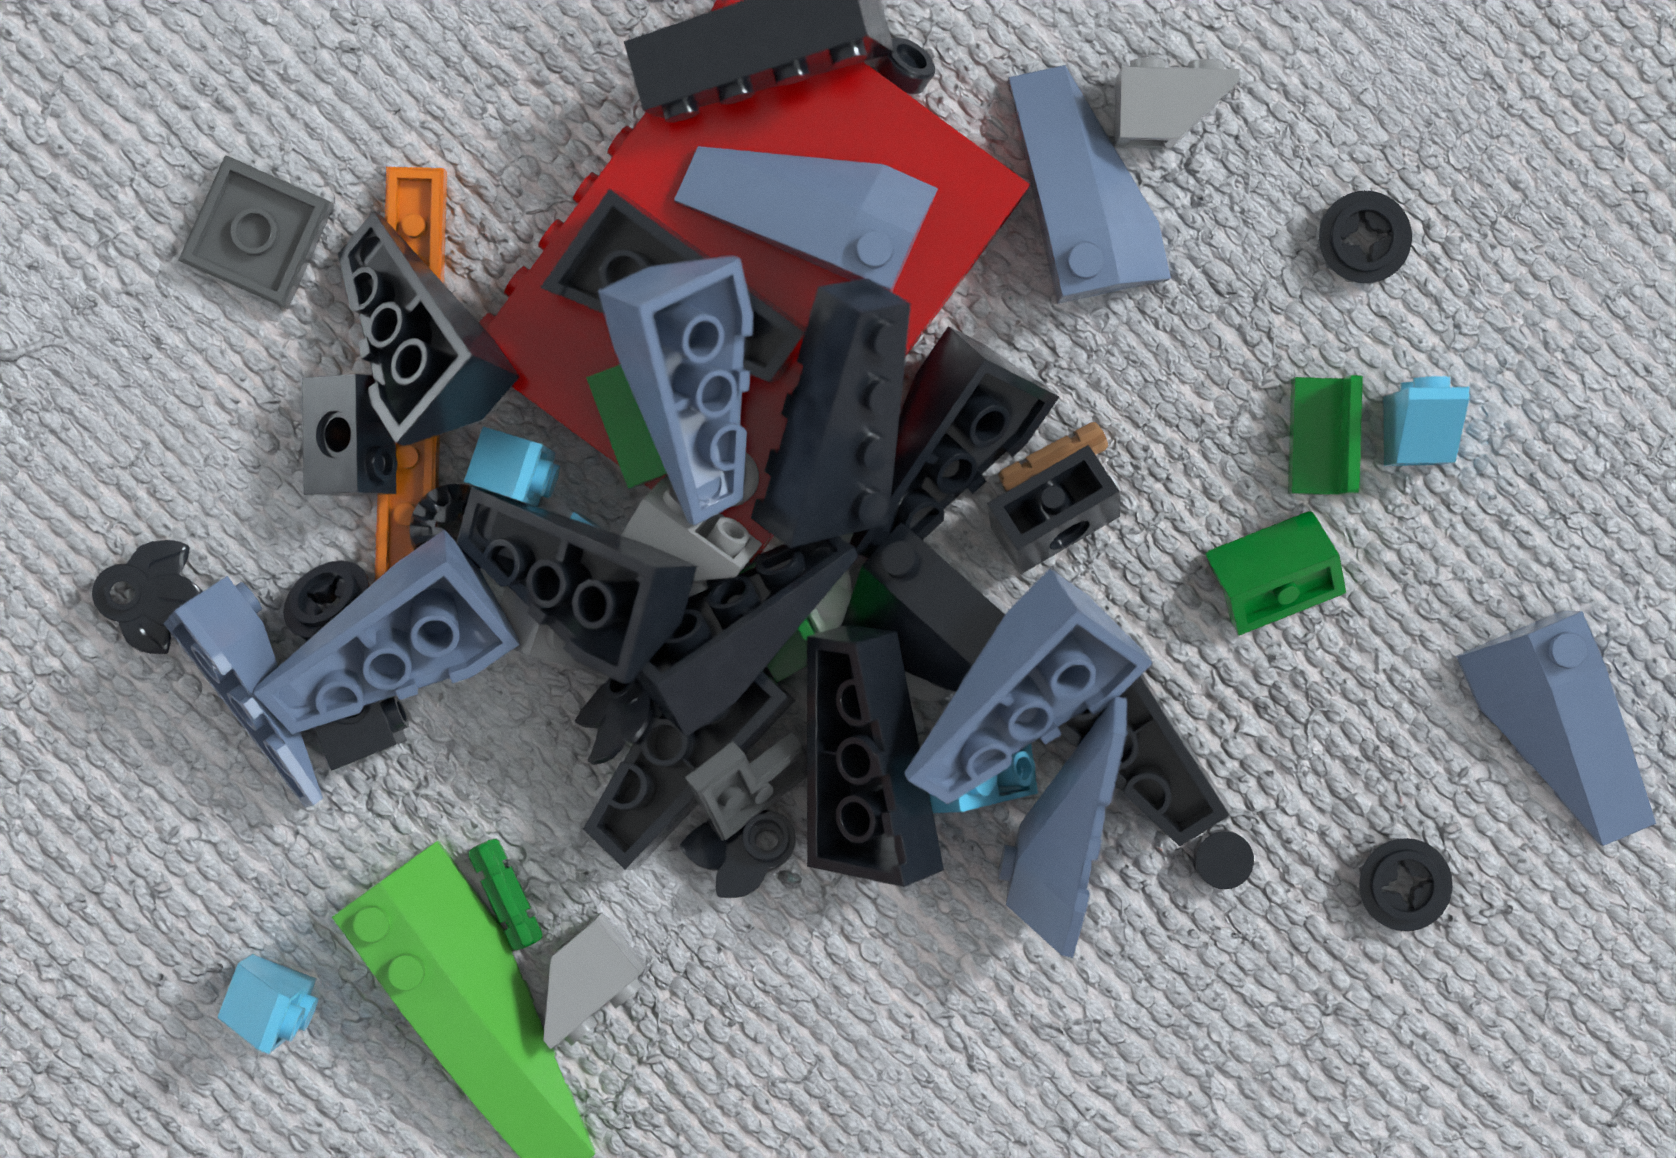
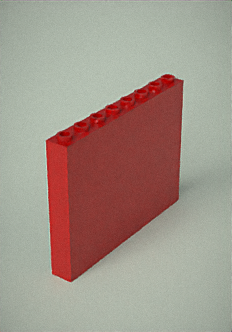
[479,0,1030,564]

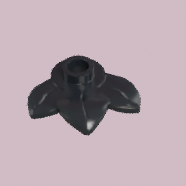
[92,540,203,654]
[575,677,654,765]
[680,810,796,898]

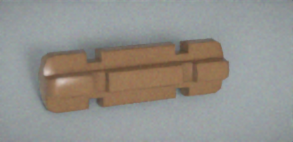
[998,422,1109,492]

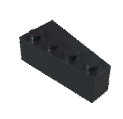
[624,0,895,123]
[540,189,806,382]
[751,278,911,548]
[807,625,944,887]
[583,669,796,870]
[1058,673,1230,847]

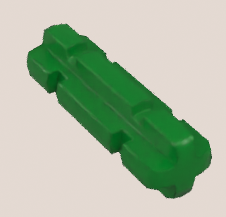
[468,838,543,951]

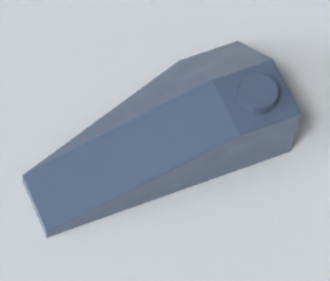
[1008,65,1171,304]
[674,146,938,292]
[599,256,753,526]
[254,530,520,734]
[904,568,1153,804]
[164,576,323,808]
[1456,610,1656,846]
[998,697,1127,958]

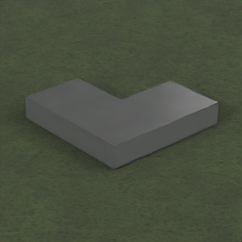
[685,732,807,841]

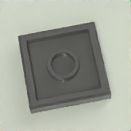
[178,155,335,309]

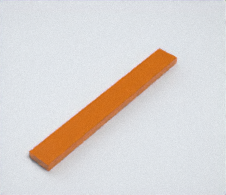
[375,167,447,581]

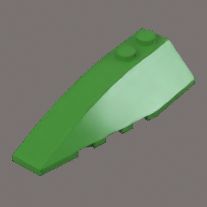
[332,840,596,1158]

